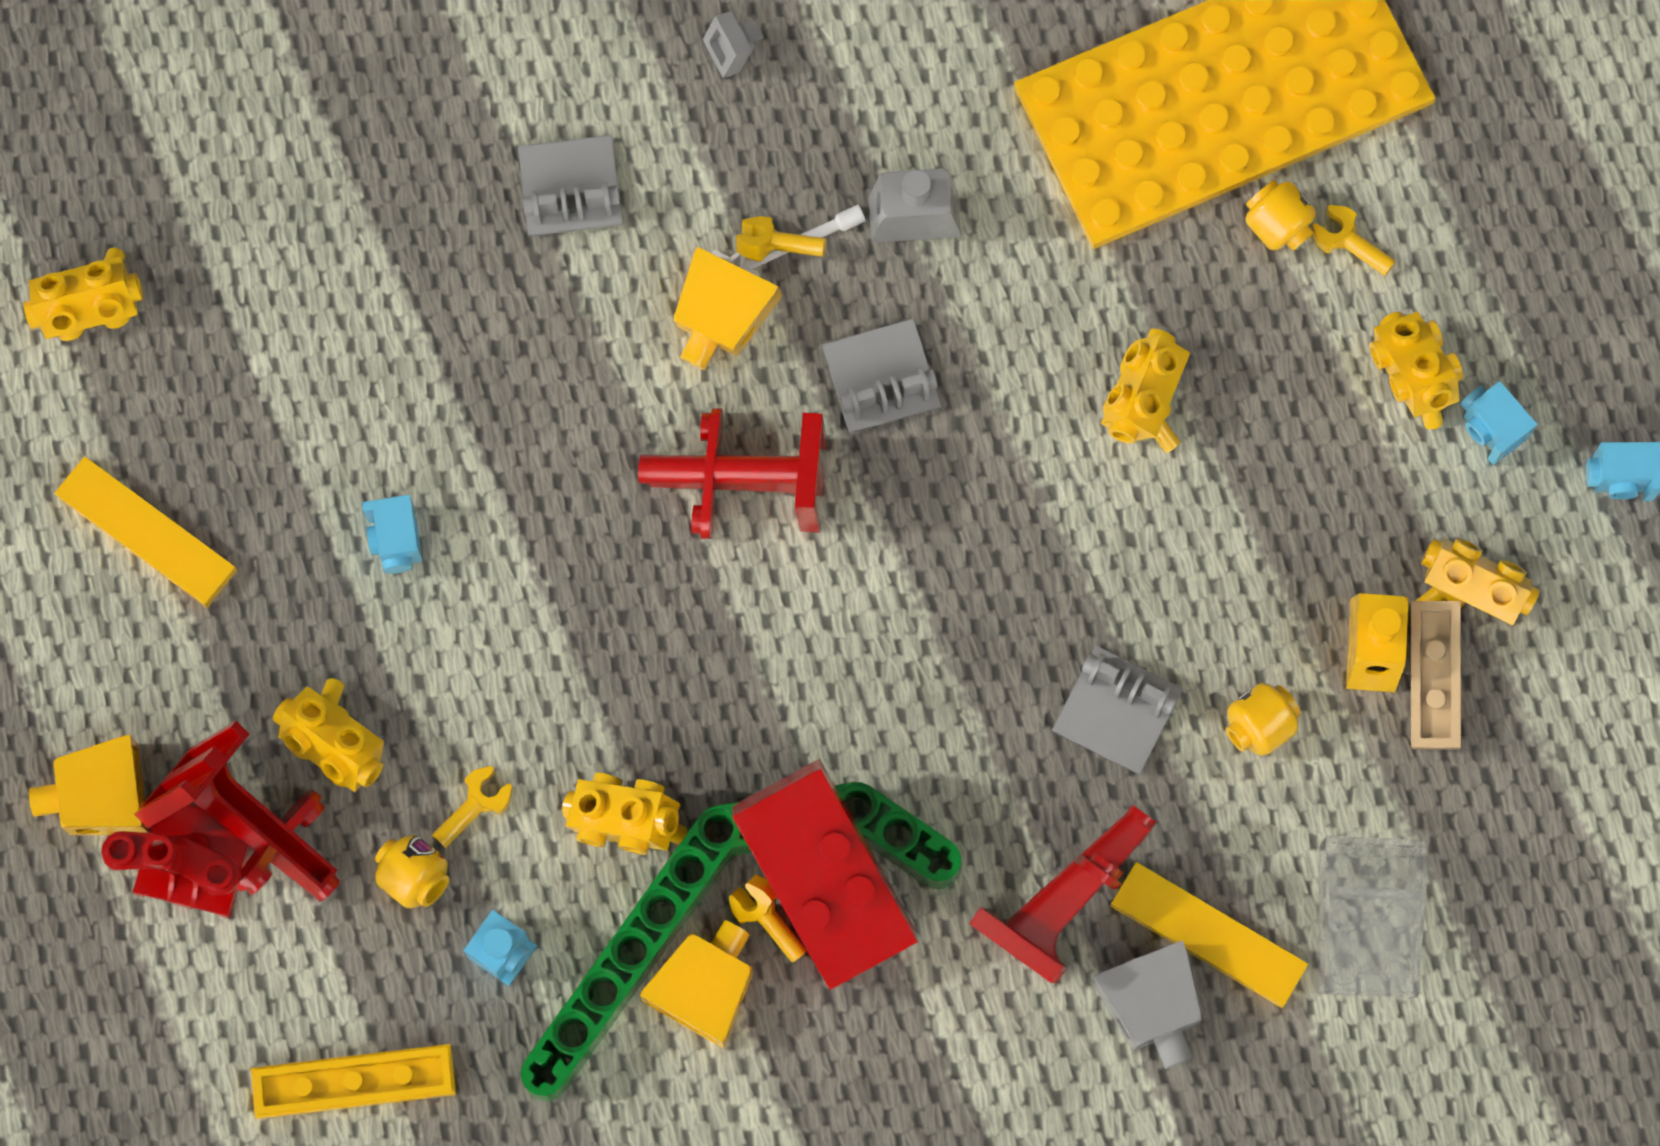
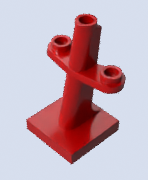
[638,408,828,539]
[134,720,340,902]
[101,805,251,919]
[969,805,1157,984]

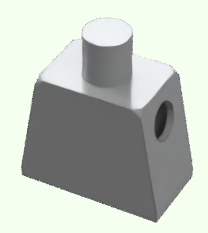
[868,169,961,243]
[1092,940,1202,1069]

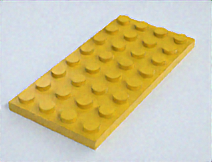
[1014,0,1436,250]

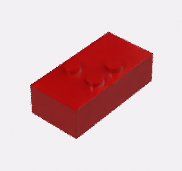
[732,758,918,990]

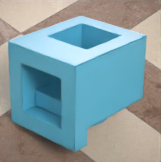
[1460,381,1538,466]
[1586,442,1660,501]
[362,495,423,574]
[463,909,538,986]

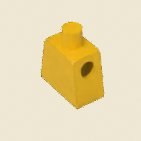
[673,247,783,371]
[1346,593,1409,693]
[29,735,149,835]
[640,920,753,1049]

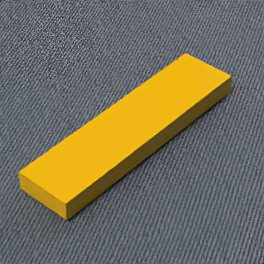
[54,456,237,608]
[1110,862,1308,1008]
[251,1044,456,1119]

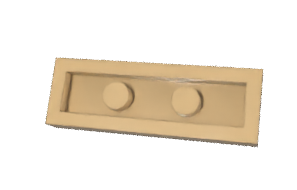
[1411,601,1461,750]

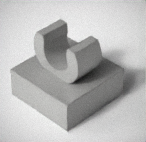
[703,11,764,78]

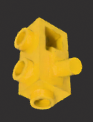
[23,247,144,341]
[1369,311,1463,429]
[1101,329,1190,453]
[1416,537,1540,625]
[272,678,384,793]
[562,772,687,855]

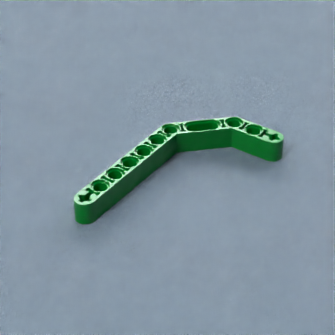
[521,782,961,1101]

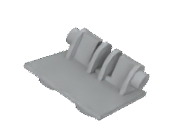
[518,135,623,237]
[822,319,941,434]
[1052,645,1183,775]

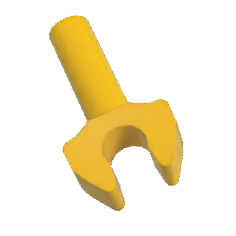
[1312,205,1396,276]
[736,216,827,261]
[432,766,513,848]
[729,875,807,963]

